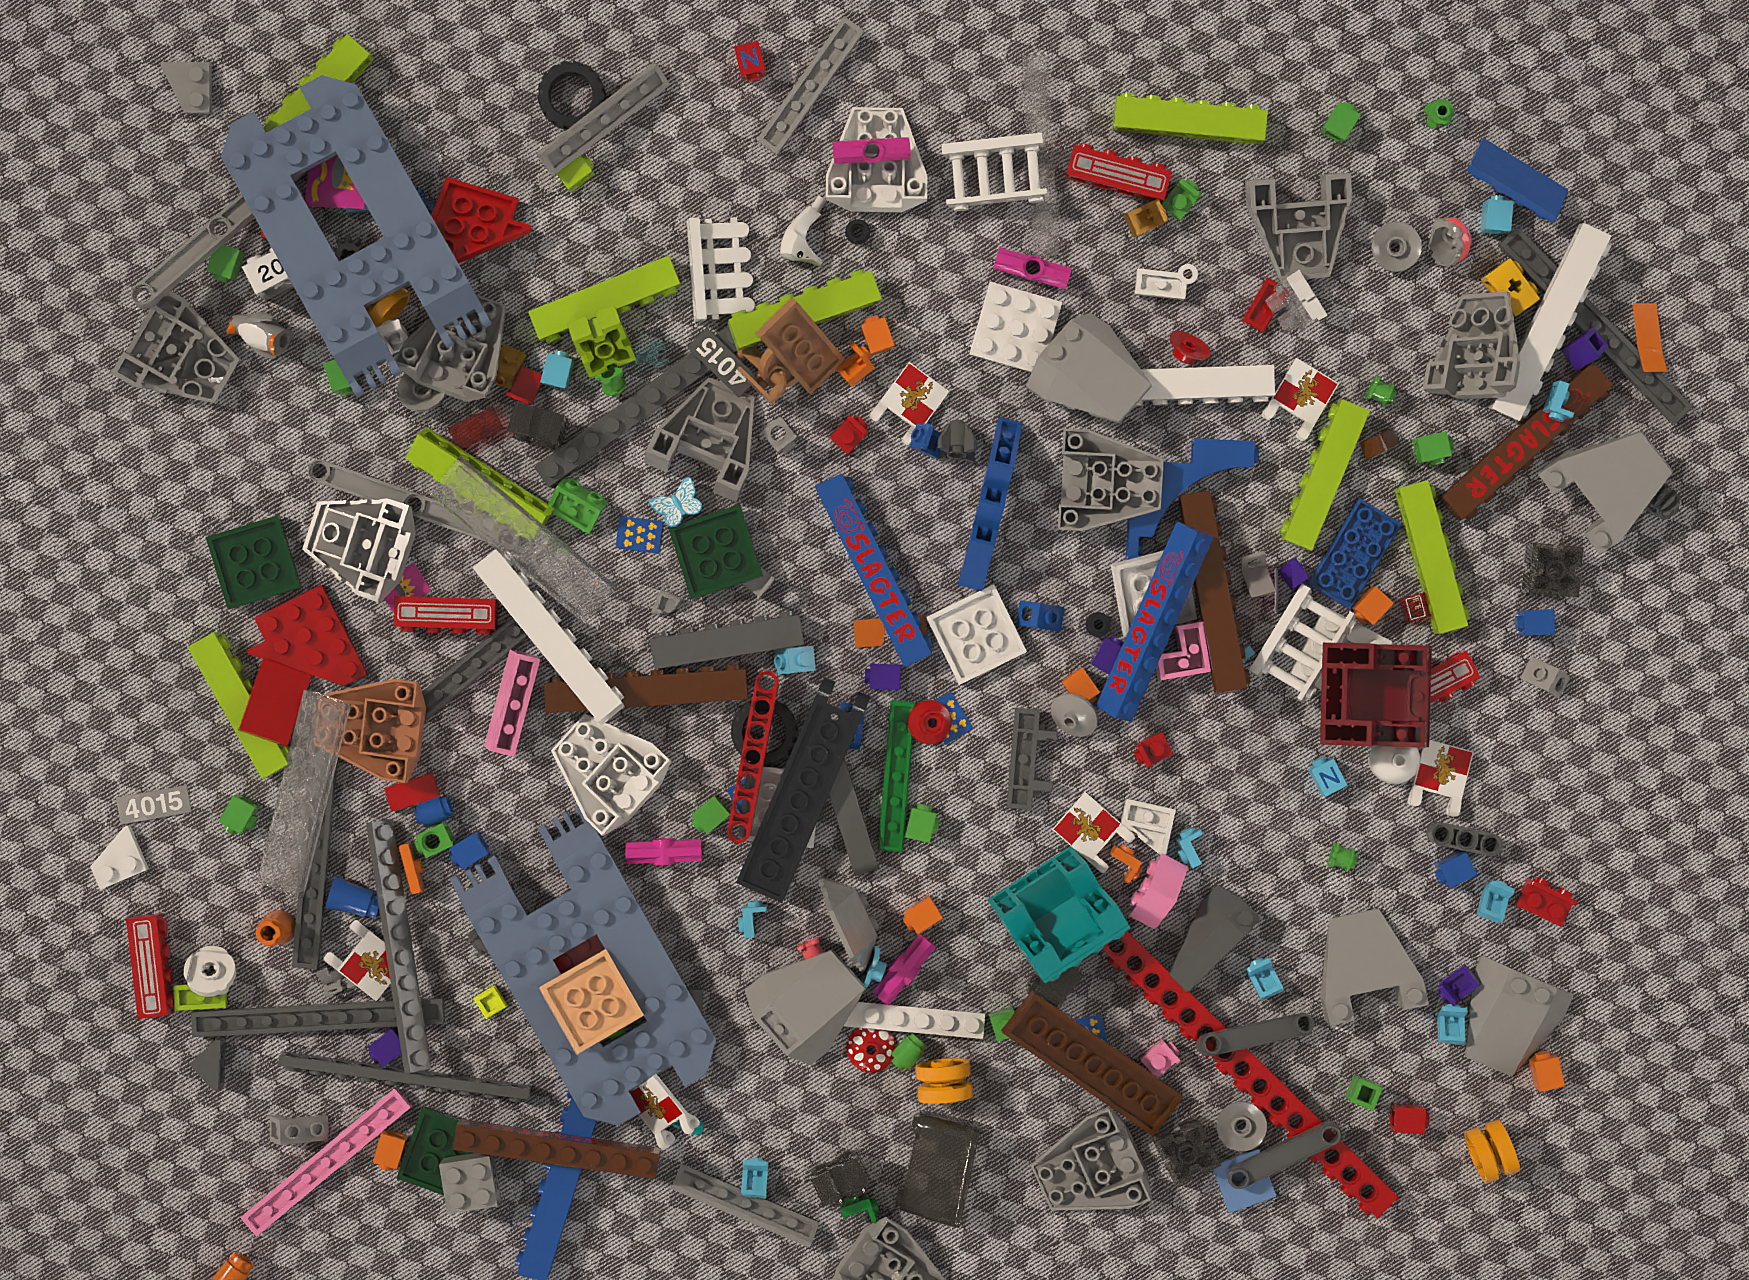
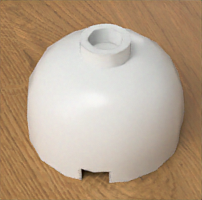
[1368,746,1421,784]

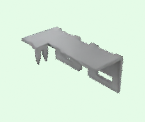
[316,967,356,997]

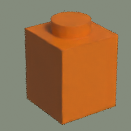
[861,315,895,356]
[1352,586,1394,625]
[1061,667,1100,704]
[903,895,943,934]
[1528,1051,1565,1092]
[373,1129,409,1171]

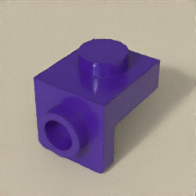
[1438,963,1480,1006]

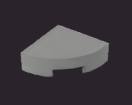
[651,590,683,615]

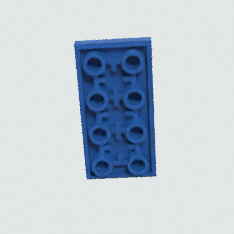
[1467,138,1568,223]
[1307,498,1402,610]

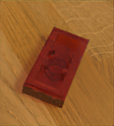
[448,406,505,450]

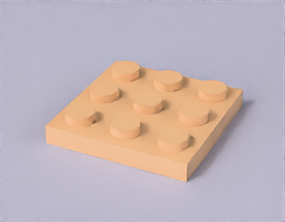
[539,949,644,1055]

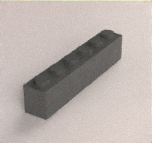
[650,611,805,669]

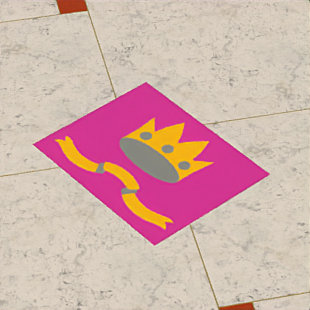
[305,155,365,209]

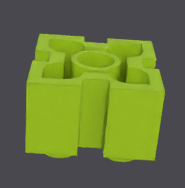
[567,305,636,378]

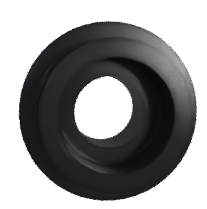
[845,219,870,245]
[1085,612,1111,637]

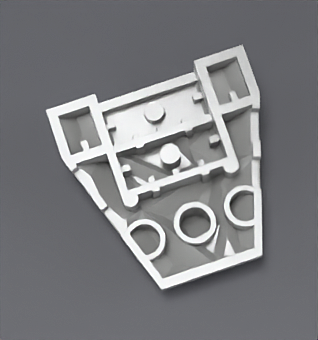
[111,291,240,403]
[1422,291,1520,399]

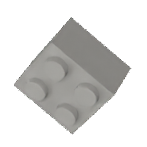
[439,1153,501,1214]

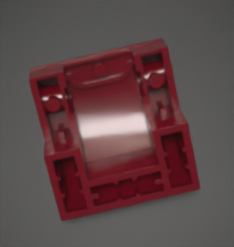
[1320,642,1432,748]

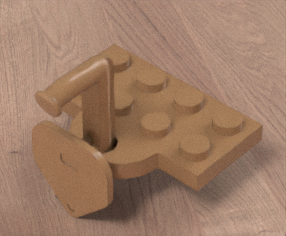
[734,297,846,406]

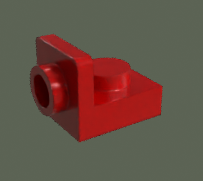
[829,415,868,455]
[1133,731,1173,768]

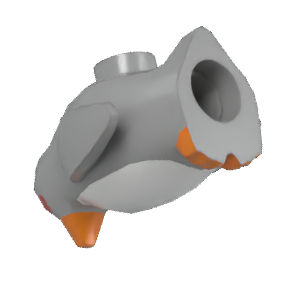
[227,312,294,359]

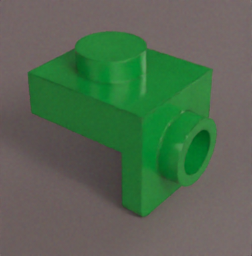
[840,1193,880,1223]

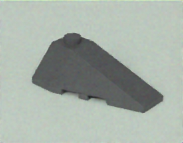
[1169,885,1261,992]

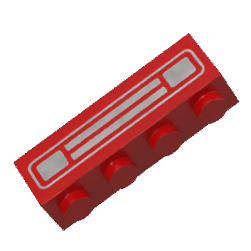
[1065,143,1172,204]
[393,596,499,634]
[1430,650,1481,708]
[126,913,175,1019]

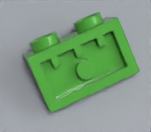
[548,477,608,534]

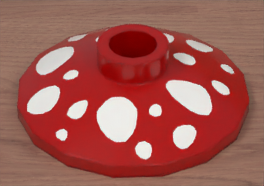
[846,1028,896,1073]

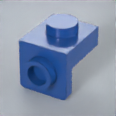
[909,424,941,458]

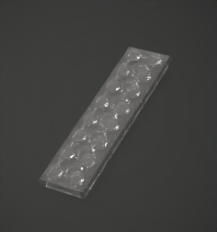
[430,456,617,625]
[257,689,351,898]

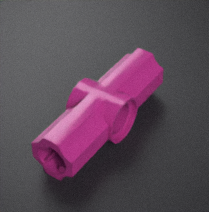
[833,137,911,164]
[993,247,1072,290]
[625,838,703,865]
[872,933,936,1006]

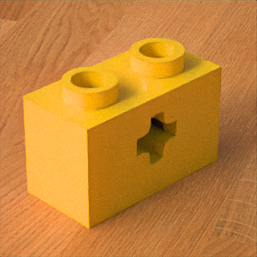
[1480,258,1540,317]

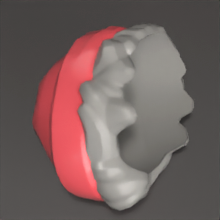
[1428,217,1472,267]

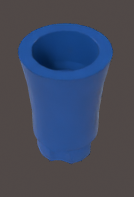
[325,875,379,919]

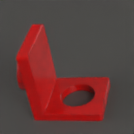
[505,366,542,407]

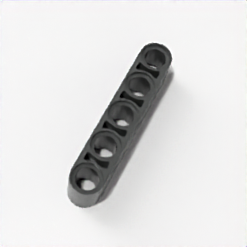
[829,758,879,876]

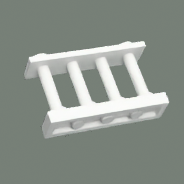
[942,133,1050,211]
[1249,584,1357,703]

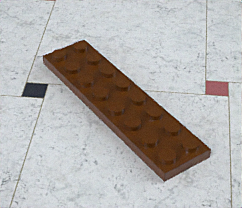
[1001,990,1184,1137]

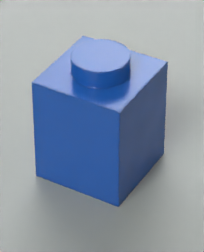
[1514,609,1555,636]
[449,831,491,870]
[1434,850,1477,888]

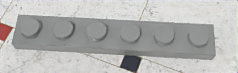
[756,16,864,156]
[536,63,670,175]
[671,1164,819,1248]

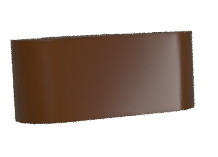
[1359,428,1400,459]

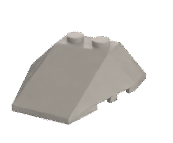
[1026,313,1152,424]
[302,499,416,603]
[818,876,880,972]
[1465,955,1574,1077]

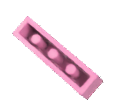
[484,649,541,756]

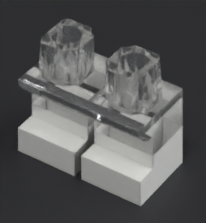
[1265,270,1328,332]

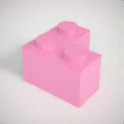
[1156,622,1211,680]
[1129,853,1188,930]

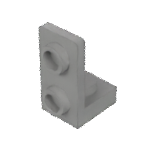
[270,1114,328,1146]

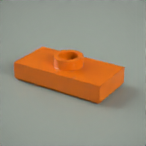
[399,842,425,895]

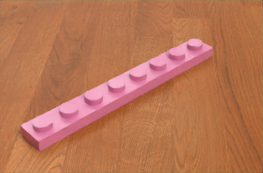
[240,1087,412,1237]

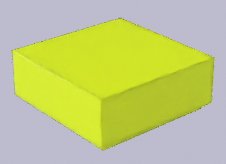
[473,984,509,1020]

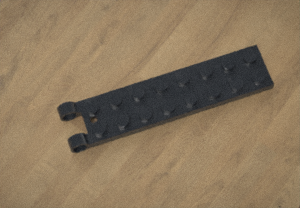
[736,677,871,903]

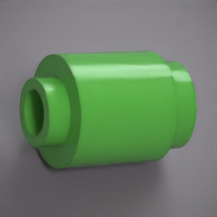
[891,1033,927,1071]

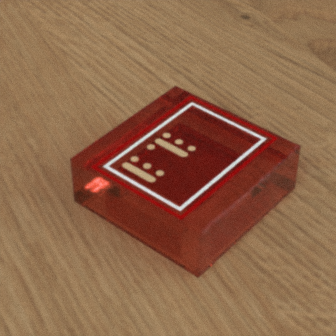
[1399,592,1431,623]

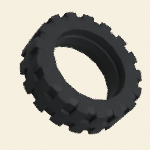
[537,61,606,130]
[731,700,798,765]

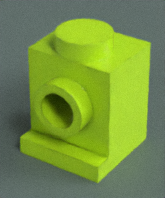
[556,154,595,193]

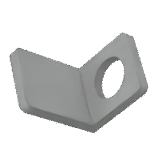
[762,417,798,454]
[1241,551,1275,599]
[742,567,776,598]
[1521,657,1570,699]

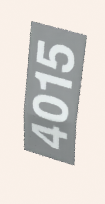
[116,785,192,825]

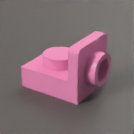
[1140,1039,1181,1077]

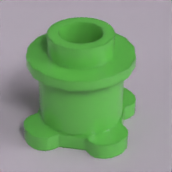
[1424,99,1454,129]
[594,363,626,396]
[1364,375,1397,407]
[1327,842,1358,872]

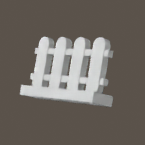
[687,217,755,322]

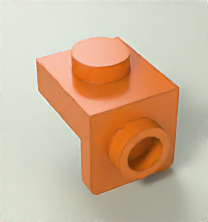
[836,342,875,387]
[1109,844,1143,883]

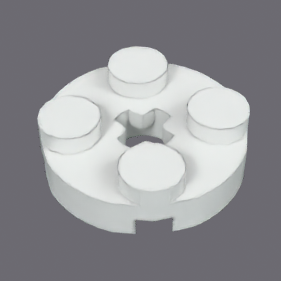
[184,946,237,997]

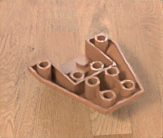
[315,679,426,783]

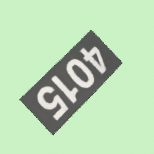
[688,327,755,398]

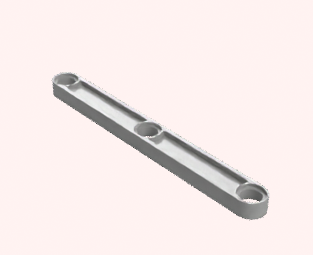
[131,170,308,309]
[307,460,522,550]

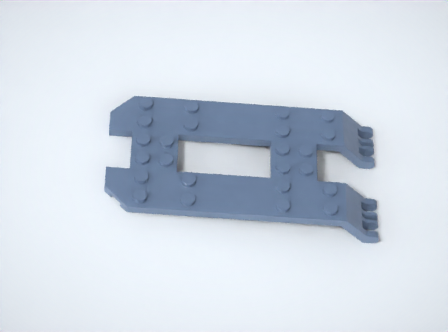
[221,75,492,398]
[449,805,716,1126]

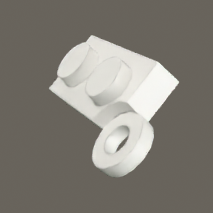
[1134,264,1198,300]

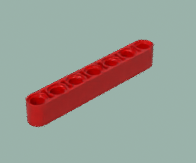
[727,670,779,843]

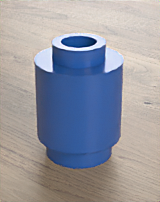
[414,796,454,828]

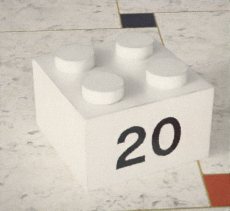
[242,248,293,300]

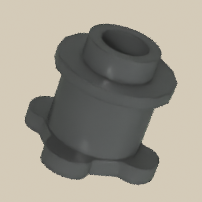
[467,928,487,958]

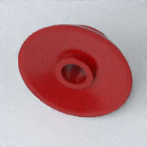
[1170,331,1211,365]
[908,700,952,745]

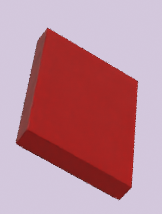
[238,658,312,747]

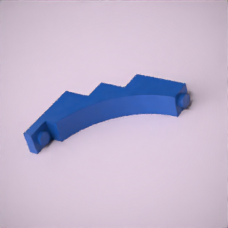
[958,417,1023,591]
[1125,438,1259,560]

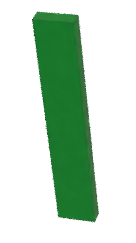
[878,700,916,852]

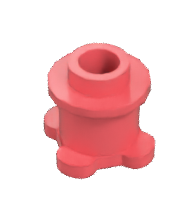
[797,936,824,959]

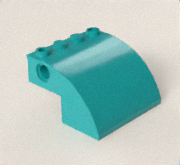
[987,846,1131,983]

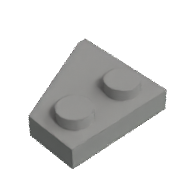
[161,62,212,115]

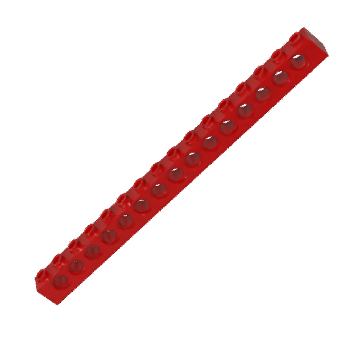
[1099,931,1399,1219]

